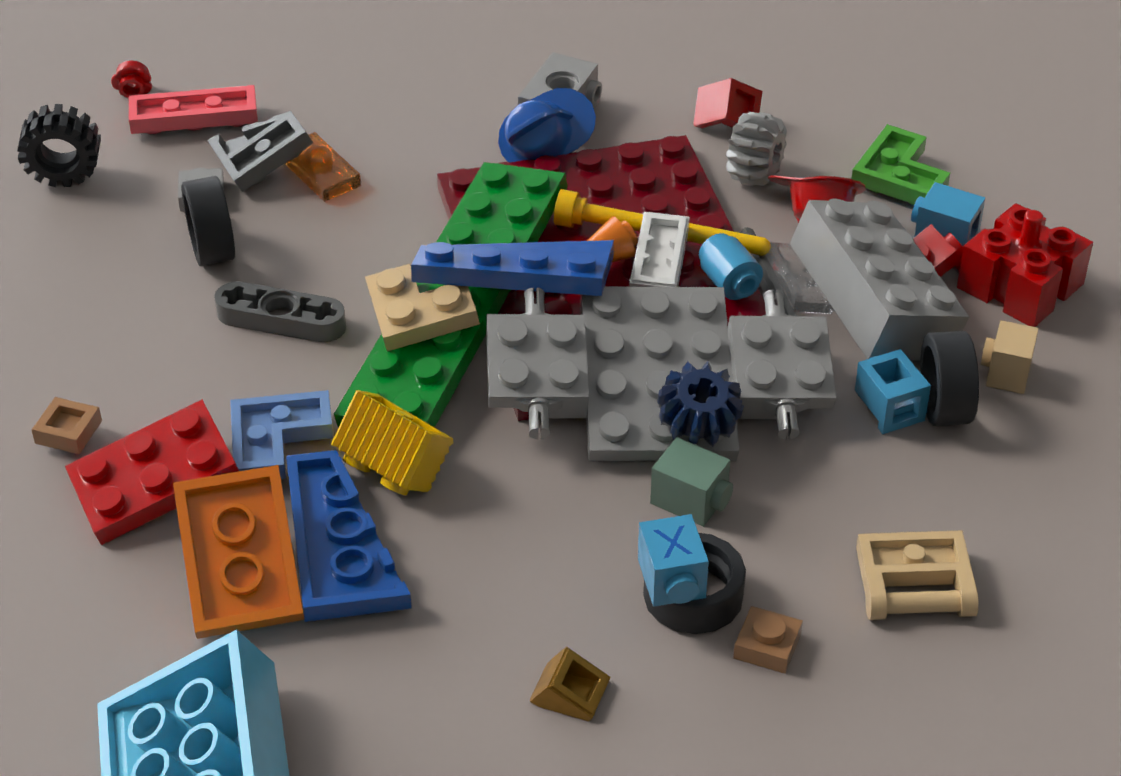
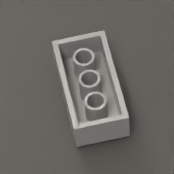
[790,199,969,361]

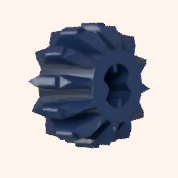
[657,360,744,447]

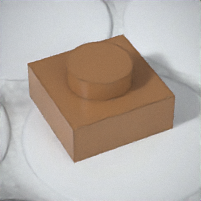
[31,397,102,454]
[733,606,803,674]

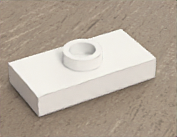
[630,212,690,287]

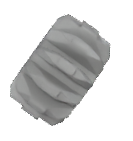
[726,112,787,186]

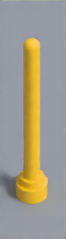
[554,189,771,256]

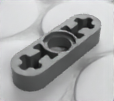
[214,282,346,342]

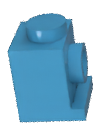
[855,349,931,435]

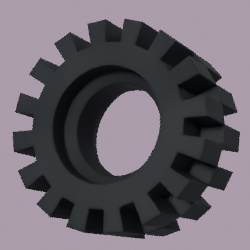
[17,104,101,187]

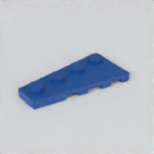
[286,450,412,622]

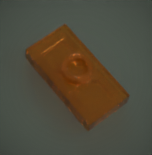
[284,132,361,202]

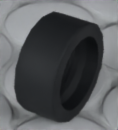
[181,176,235,266]
[920,331,979,426]
[643,533,746,634]

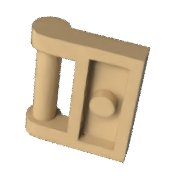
[856,530,978,620]

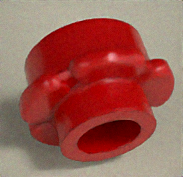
[111,60,152,98]

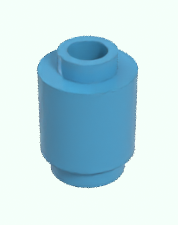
[699,233,763,300]

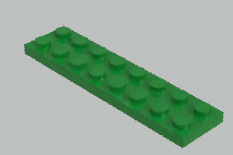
[334,162,568,427]

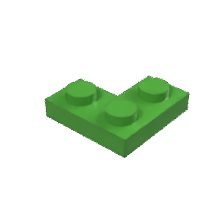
[851,124,950,205]

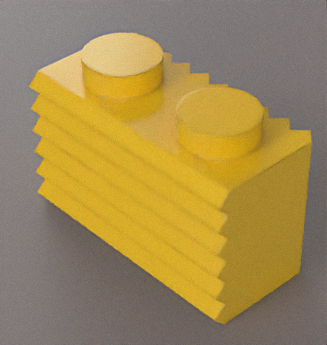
[331,390,453,495]

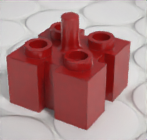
[957,203,1093,327]

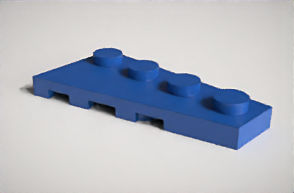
[411,240,614,296]

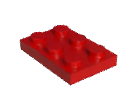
[65,399,239,545]

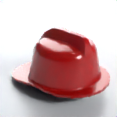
[768,175,866,223]

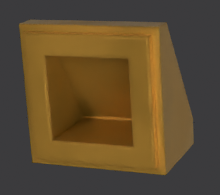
[529,646,611,722]

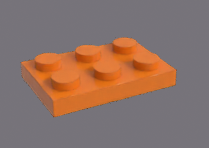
[173,465,304,639]

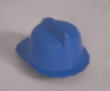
[498,88,596,162]

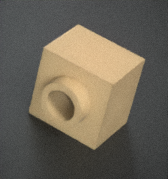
[980,320,1039,394]

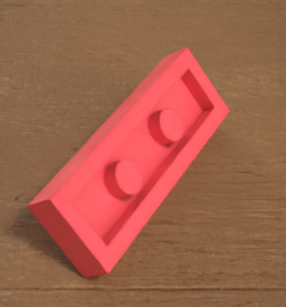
[129,85,258,134]

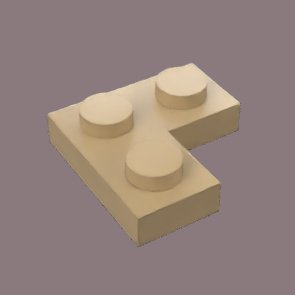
[365,264,480,351]

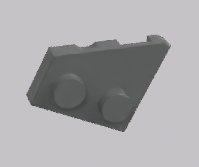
[207,111,313,192]

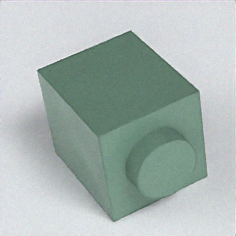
[650,437,733,527]

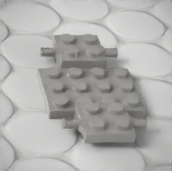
[487,287,836,461]

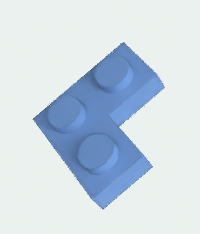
[230,390,333,479]

